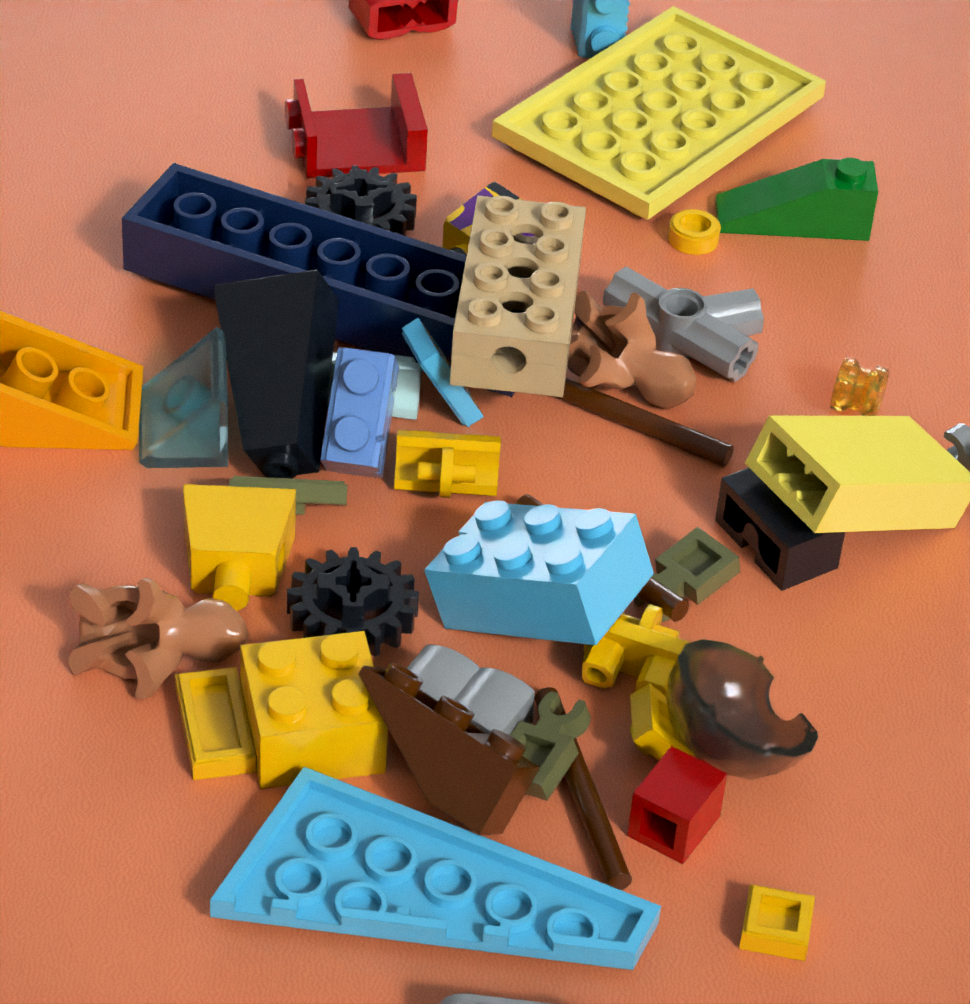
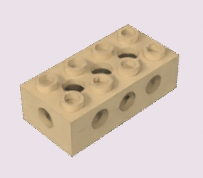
[450,195,586,397]

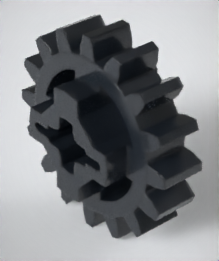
[305,165,417,236]
[287,547,419,657]

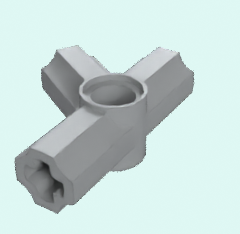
[603,266,764,383]

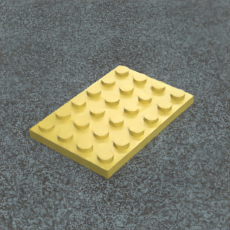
[492,6,826,220]

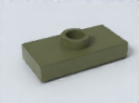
[229,476,348,515]

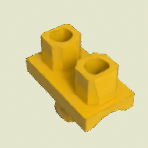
[394,430,501,498]
[582,604,695,699]

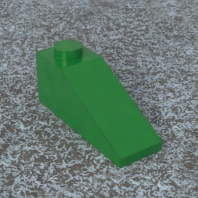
[715,158,878,241]

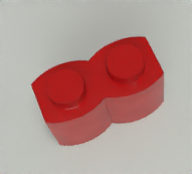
[349,0,458,39]

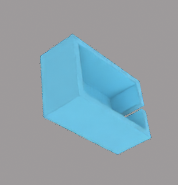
[424,500,654,645]

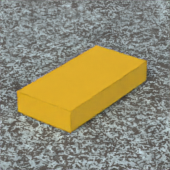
[175,667,256,780]

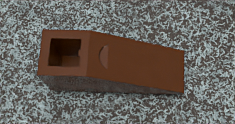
[359,662,540,835]

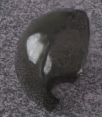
[666,639,818,780]

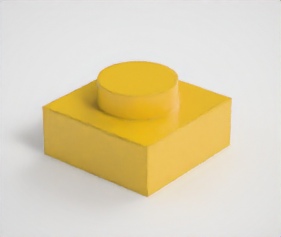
[630,683,692,761]

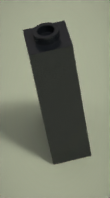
[214,269,339,479]

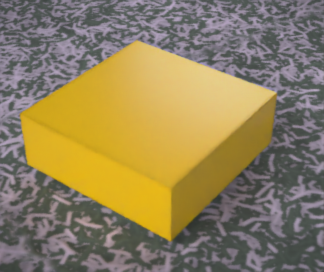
[739,884,815,961]

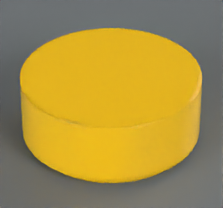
[668,209,721,255]

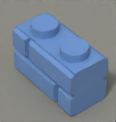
[320,347,399,478]

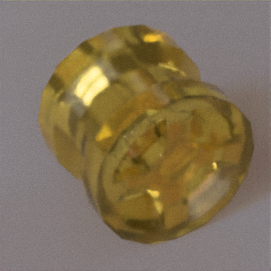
[830,357,889,416]

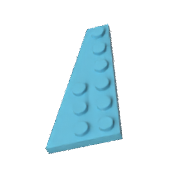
[210,767,661,970]

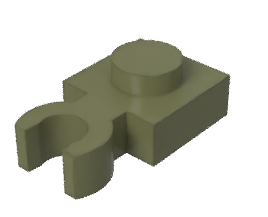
[634,527,740,623]
[510,691,591,801]

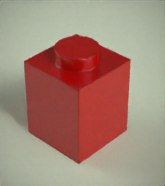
[627,746,727,864]

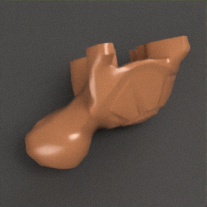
[567,290,696,409]
[68,578,249,700]

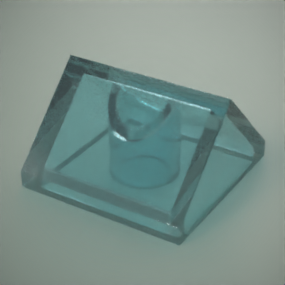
[139,327,228,468]

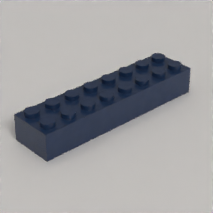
[122,163,528,397]

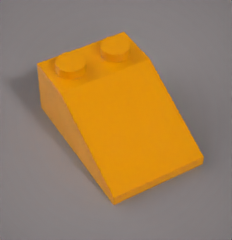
[0,311,144,450]

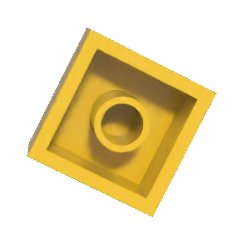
[240,631,388,789]

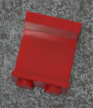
[285,73,428,178]

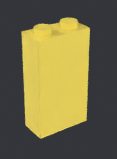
[745,415,970,533]

